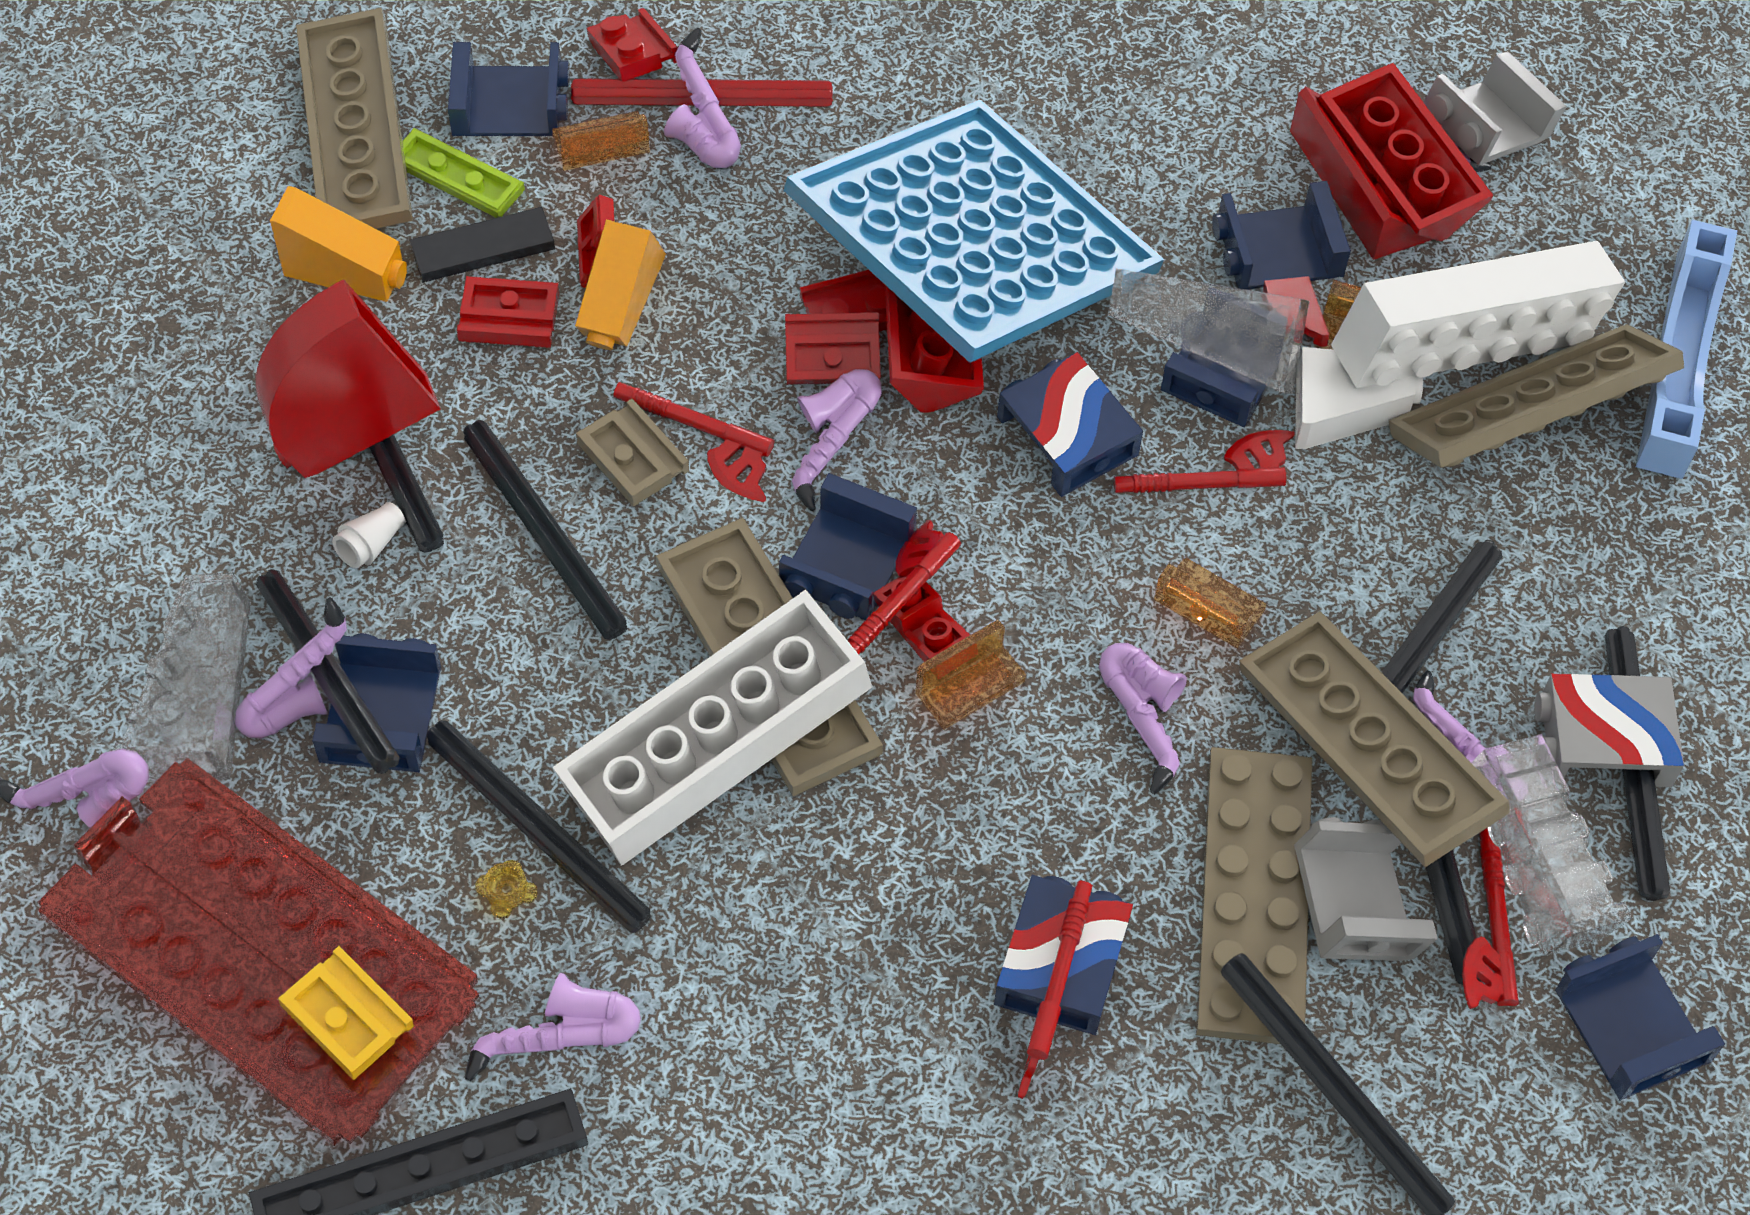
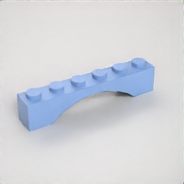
[1636,219,1737,479]

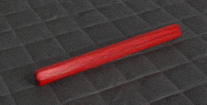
[571,78,833,107]

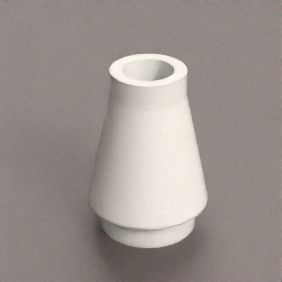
[332,502,406,568]

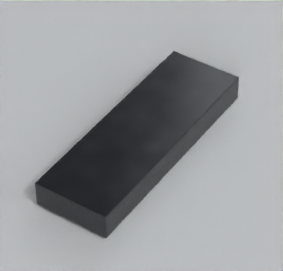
[410,207,555,283]

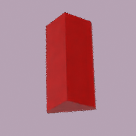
[1318,63,1493,242]
[1290,86,1433,260]
[885,285,984,413]

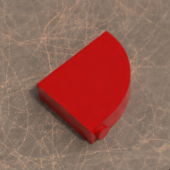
[255,279,441,478]

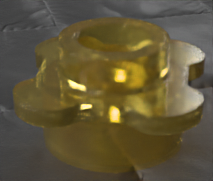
[475,860,538,919]

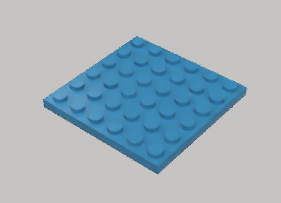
[783,100,1164,363]

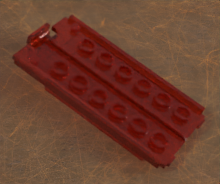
[38,758,479,1146]

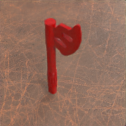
[613,382,775,502]
[1113,430,1295,493]
[847,520,961,654]
[1462,828,1519,1009]
[1018,880,1093,1099]

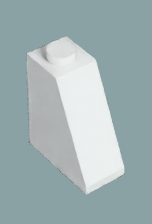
[1295,347,1423,449]

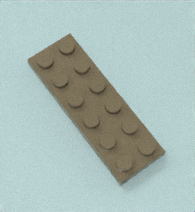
[296,7,413,229]
[1388,324,1684,468]
[656,518,883,797]
[1239,611,1510,867]
[1196,747,1312,1044]

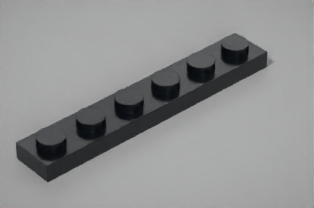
[248,1088,588,1215]

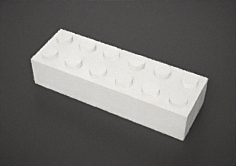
[1331,241,1625,388]
[553,590,872,866]

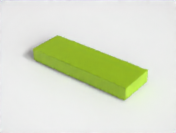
[402,128,525,218]

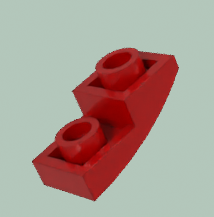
[873,575,974,674]

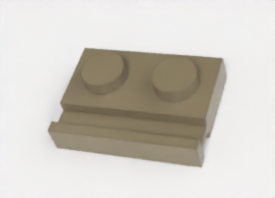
[576,399,689,507]

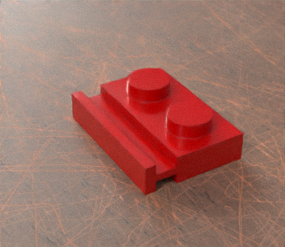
[586,8,678,82]
[800,269,887,332]
[457,276,560,348]
[785,312,881,385]

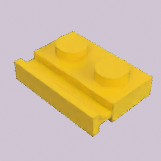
[278,946,414,1080]

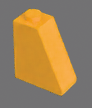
[270,186,407,302]
[575,219,666,350]

